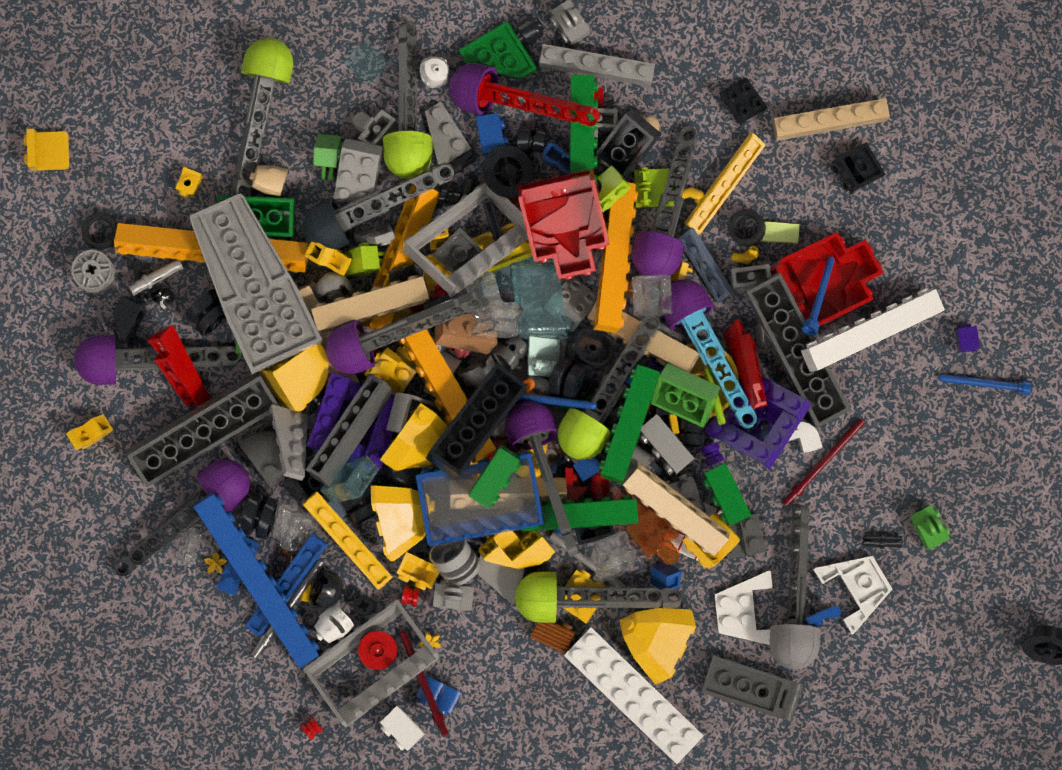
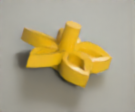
[204,552,228,574]
[418,633,441,648]

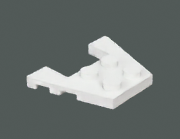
[813,556,892,635]
[715,571,772,645]

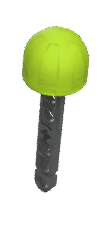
[383,21,433,178]
[232,38,293,196]
[558,314,660,460]
[515,572,682,623]

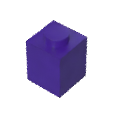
[955,324,980,353]

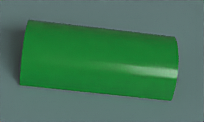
[217,195,295,237]

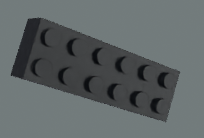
[426,363,528,481]

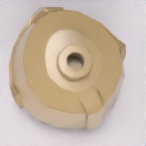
[249,165,288,197]

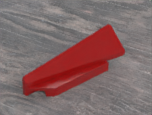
[724,319,767,409]
[147,325,211,407]

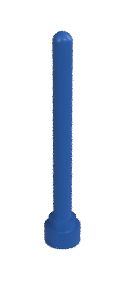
[802,256,834,335]
[938,374,1031,396]
[516,393,597,410]

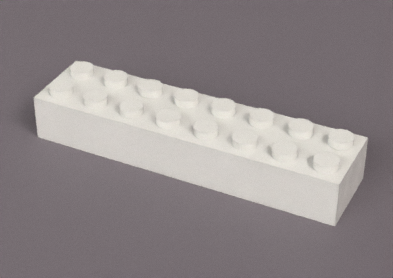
[564,628,704,764]

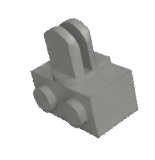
[549,0,590,46]
[353,110,399,146]
[433,580,474,611]

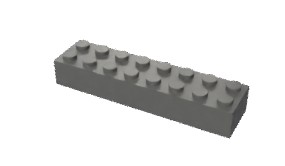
[744,273,851,428]
[125,371,279,487]

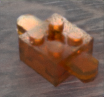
[625,501,680,565]

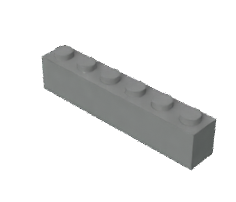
[539,44,655,87]

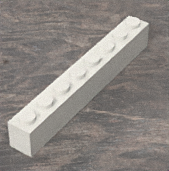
[801,288,945,372]

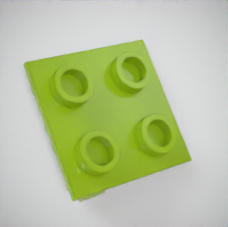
[634,167,674,208]

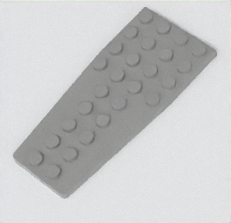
[190,194,323,374]

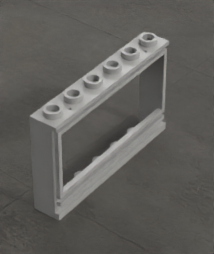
[403,183,528,298]
[303,600,440,728]

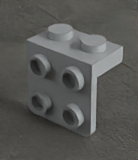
[544,276,597,332]

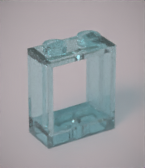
[320,456,379,503]

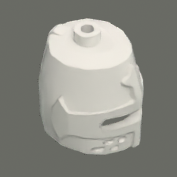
[419,57,450,88]
[314,605,354,643]

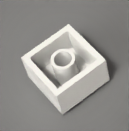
[380,706,425,751]

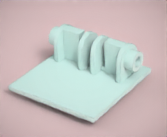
[528,336,560,377]

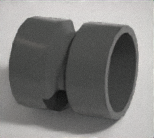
[494,335,528,371]

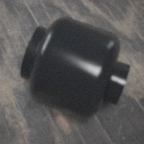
[516,16,545,45]

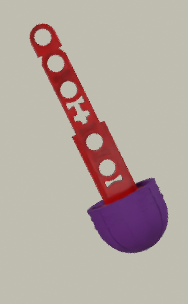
[449,63,600,126]

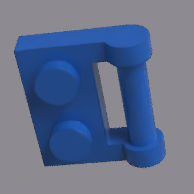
[805,606,841,627]

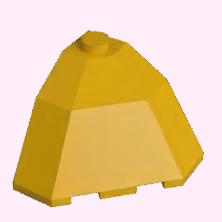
[380,403,448,471]
[371,485,436,562]
[478,508,555,569]
[620,608,696,685]

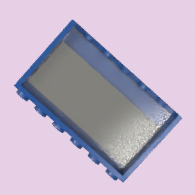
[416,451,545,546]

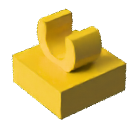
[668,262,693,282]

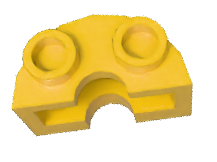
[397,552,439,591]

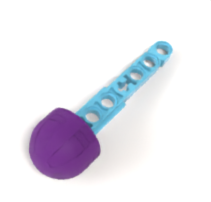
[661,279,757,428]

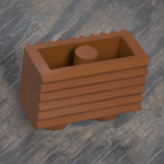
[530,622,575,654]

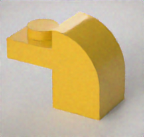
[304,242,352,276]
[66,414,113,450]

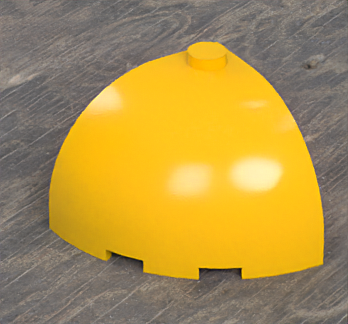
[258,343,328,412]

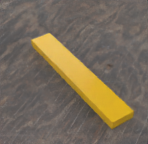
[684,133,765,235]
[302,491,393,590]

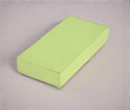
[761,222,799,244]

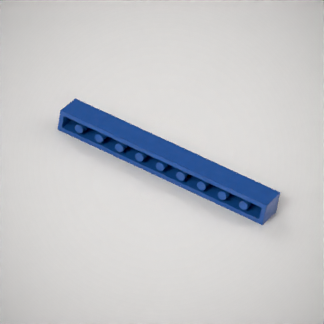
[193,492,320,668]

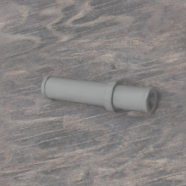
[127,259,183,296]

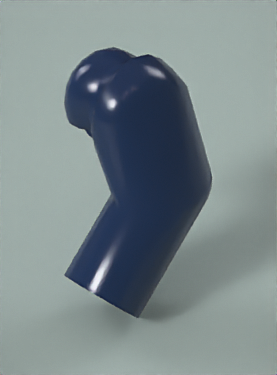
[549,458,567,478]

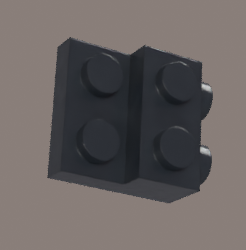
[832,142,886,194]

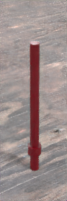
[782,418,865,507]
[399,631,449,737]

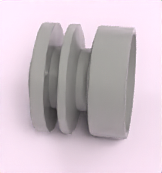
[71,250,116,294]
[429,540,481,586]

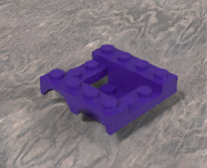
[306,373,395,471]
[705,376,811,470]

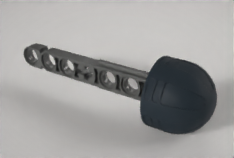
[302,163,454,251]

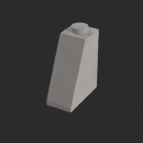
[477,555,525,605]

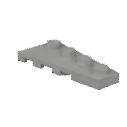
[269,404,308,480]

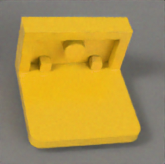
[24,129,69,171]
[682,513,740,569]

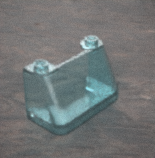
[511,262,571,344]

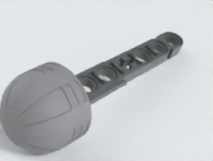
[770,504,821,670]

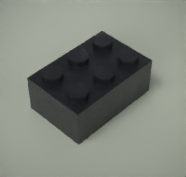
[594,110,662,179]

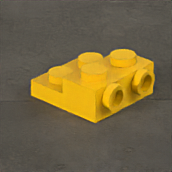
[364,347,417,395]
[564,569,607,624]

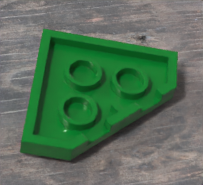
[459,21,537,80]

